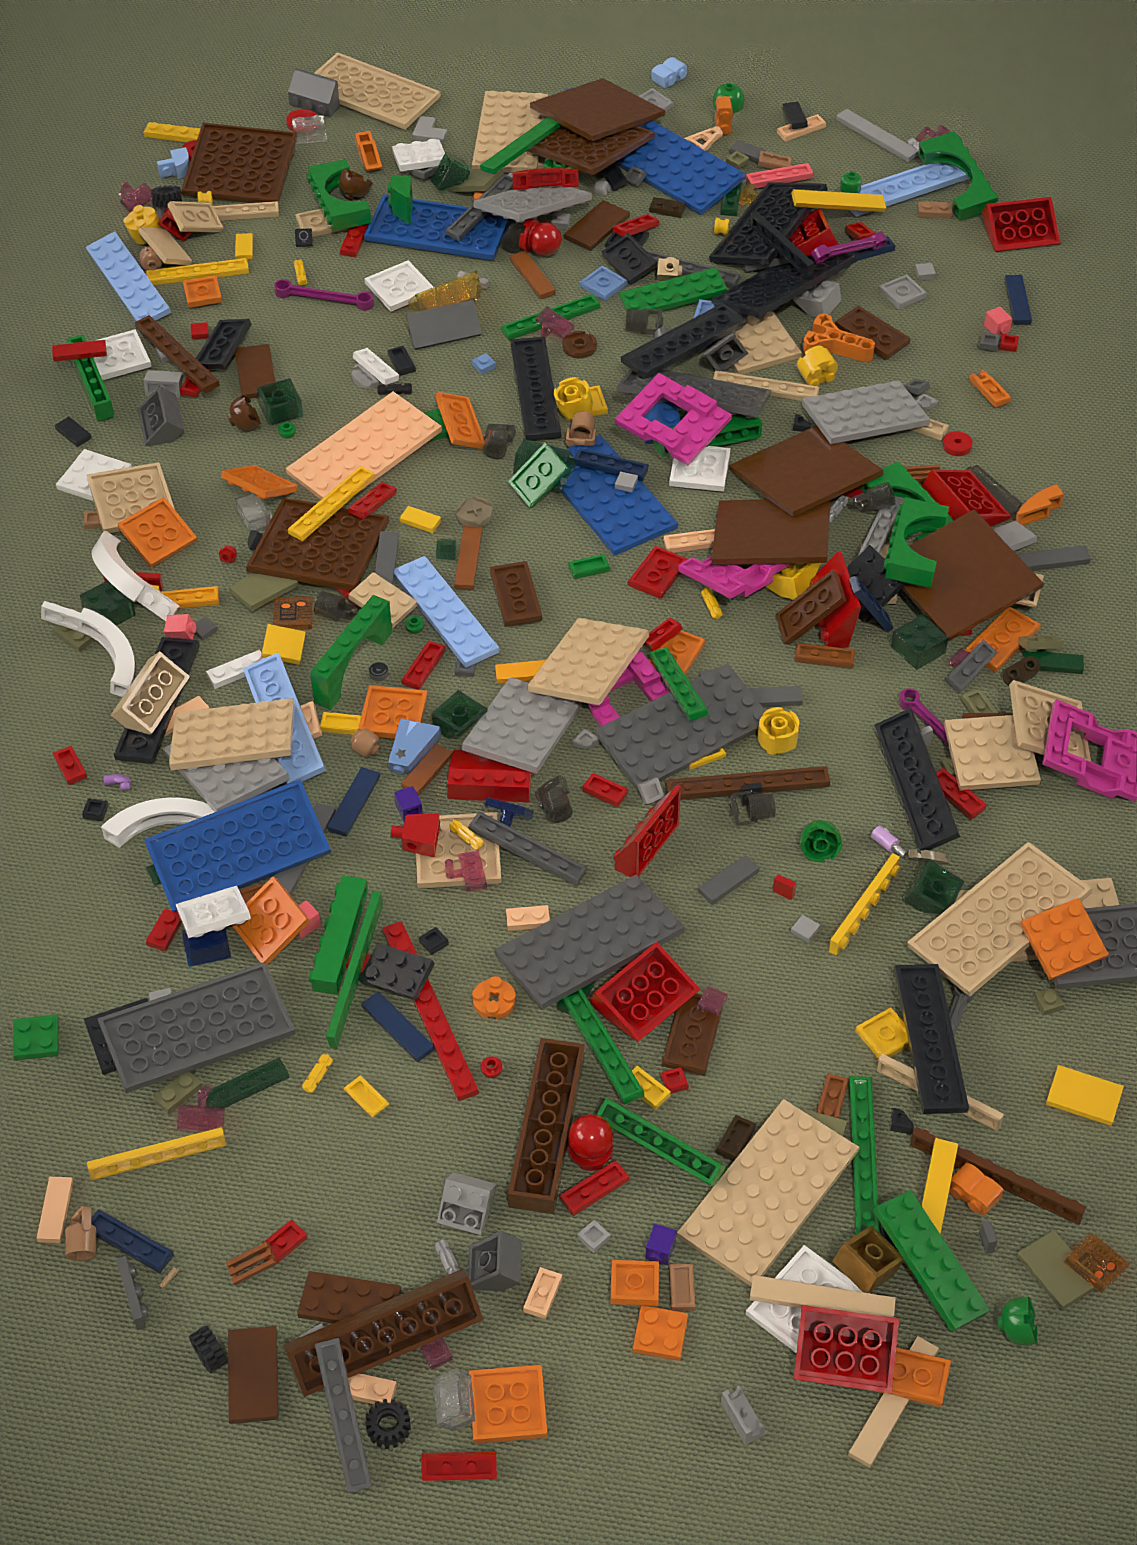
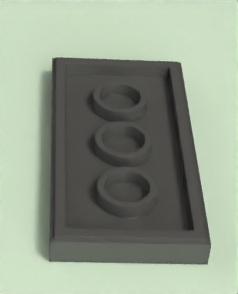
[406,300,482,349]

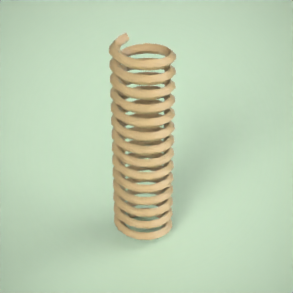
[159,1267,179,1288]

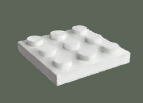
[392,139,448,171]
[365,260,435,312]
[93,329,151,380]
[669,446,731,492]
[56,449,132,501]
[175,886,251,938]

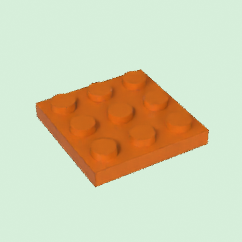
[221,465,298,499]
[118,497,197,568]
[358,685,428,739]
[232,877,311,966]
[1020,898,1109,980]
[469,1365,548,1444]

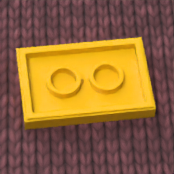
[1046,1065,1124,1126]

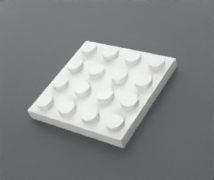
[746,1245,862,1353]

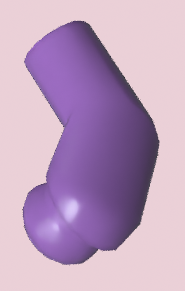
[104,774,131,790]

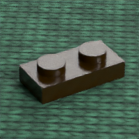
[649,197,686,218]

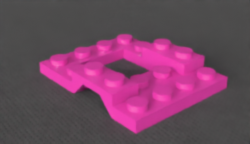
[615,373,732,466]
[678,556,792,599]
[588,650,669,726]
[1043,699,1137,802]

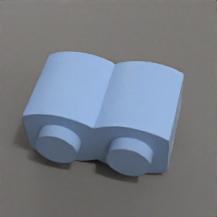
[651,57,687,88]

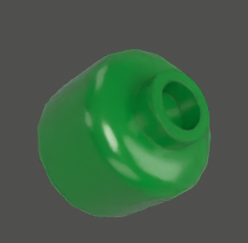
[840,171,862,194]

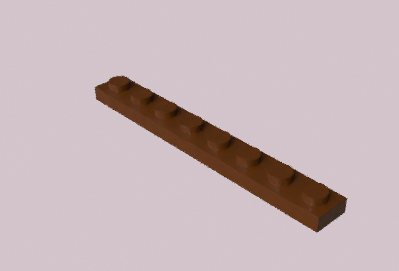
[134,315,220,393]
[666,766,830,799]
[910,1127,1086,1225]

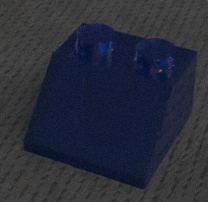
[182,928,231,967]

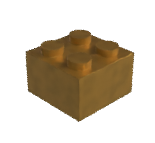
[832,1225,904,1293]

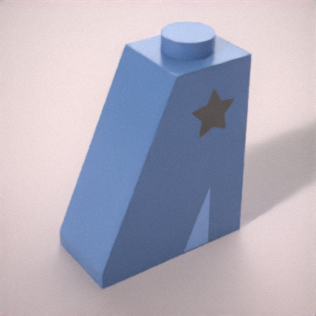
[388,719,441,774]

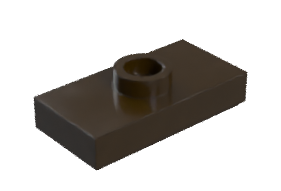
[716,1115,756,1162]

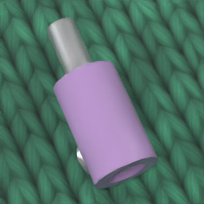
[871,825,908,858]

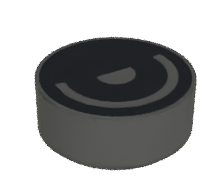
[369,662,389,681]

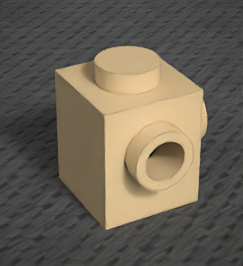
[657,257,682,281]

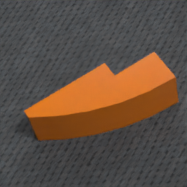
[355,131,382,172]
[1016,484,1064,526]

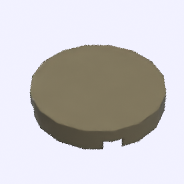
[456,496,493,527]
[908,849,951,865]

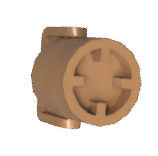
[566,411,597,446]
[65,1206,97,1261]

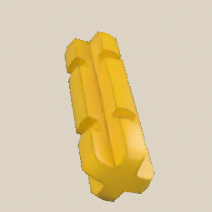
[294,259,307,286]
[701,587,723,620]
[449,819,484,850]
[302,1054,333,1093]

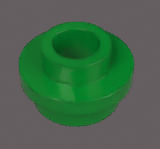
[278,422,296,439]
[405,616,424,634]

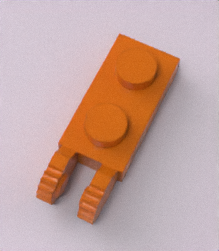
[969,370,1011,408]

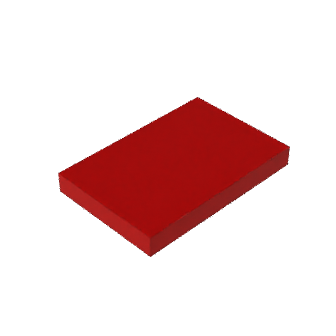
[628,545,688,599]

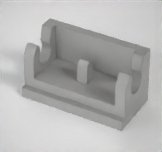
[144,370,183,398]
[721,1386,767,1445]

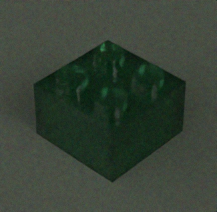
[256,378,303,426]
[80,580,136,626]
[891,614,949,670]

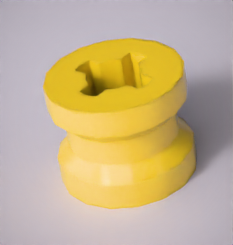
[198,191,213,206]
[714,217,730,236]

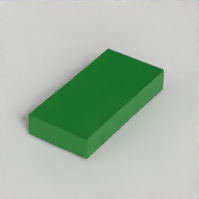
[568,554,610,579]

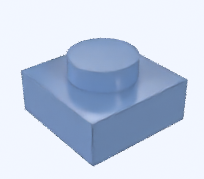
[472,353,496,375]

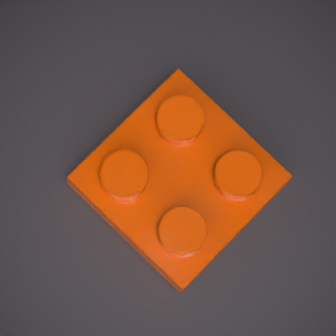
[183,275,222,308]
[611,1260,659,1306]
[633,1305,688,1361]

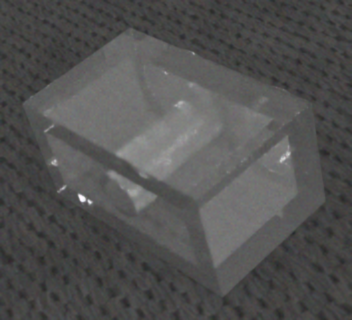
[292,115,327,144]
[235,493,272,533]
[433,1369,476,1431]

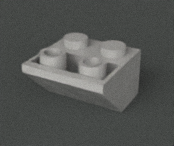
[793,281,841,318]
[437,1172,497,1235]

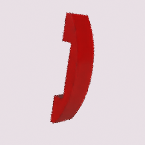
[512,168,579,190]

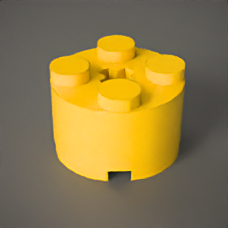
[123,205,163,245]
[797,346,838,386]
[554,377,593,420]
[758,707,799,755]

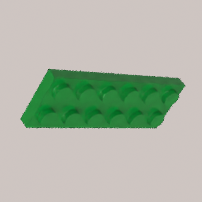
[619,267,727,319]
[873,1190,990,1332]

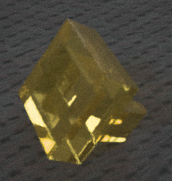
[739,182,759,206]

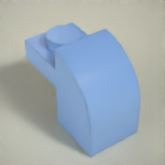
[157,147,190,179]

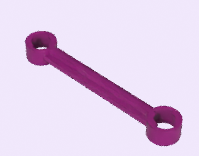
[811,231,888,264]
[274,279,374,311]
[899,688,949,746]

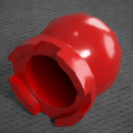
[519,219,562,256]
[568,1114,613,1171]

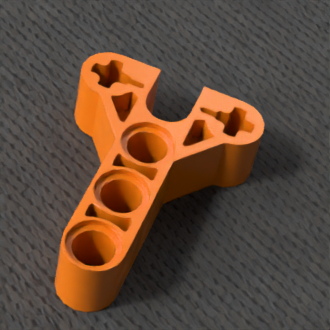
[802,313,875,362]

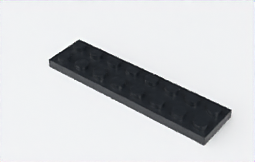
[621,303,747,378]
[510,336,562,440]
[114,637,200,764]
[874,708,960,851]
[894,964,969,1114]

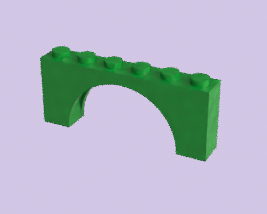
[918,131,998,221]
[306,159,372,231]
[860,462,953,542]
[883,497,949,588]
[310,595,392,710]

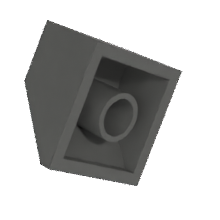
[704,331,749,372]
[468,1231,522,1291]

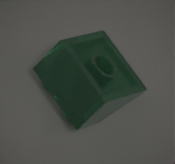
[431,151,471,190]
[431,690,488,738]
[903,859,965,915]

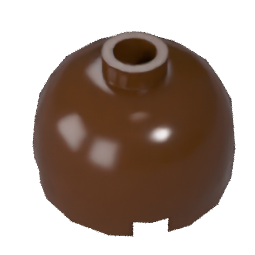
[339,169,373,199]
[228,394,261,432]

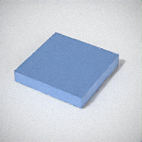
[580,266,628,301]

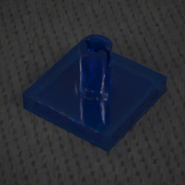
[485,797,534,827]

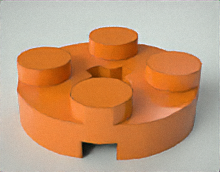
[472,976,516,1019]

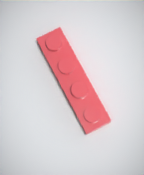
[746,163,813,189]

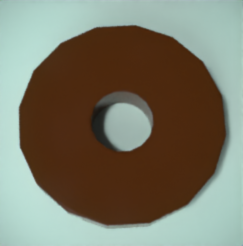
[562,331,597,359]

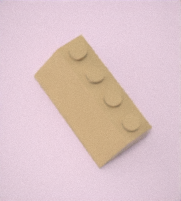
[111,651,190,734]

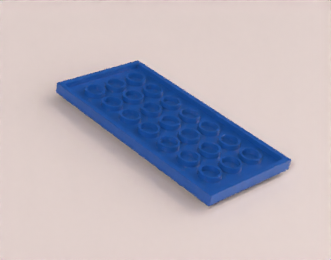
[616,121,746,215]
[364,194,511,261]
[555,435,678,556]
[144,779,331,912]

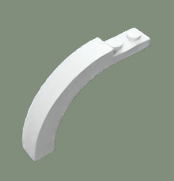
[92,531,180,621]
[41,601,135,697]
[101,798,214,848]

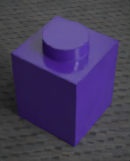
[394,786,423,822]
[645,1224,677,1265]

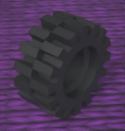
[151,185,182,208]
[189,1325,228,1374]
[365,1399,411,1449]

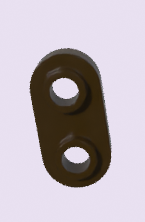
[1003,657,1040,686]

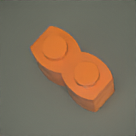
[715,96,733,135]
[949,1162,1003,1216]

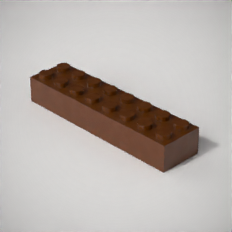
[508,1038,585,1214]
[283,1270,483,1397]

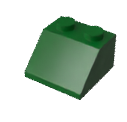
[387,176,413,224]

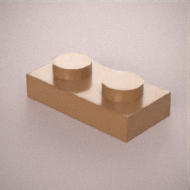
[918,201,952,219]

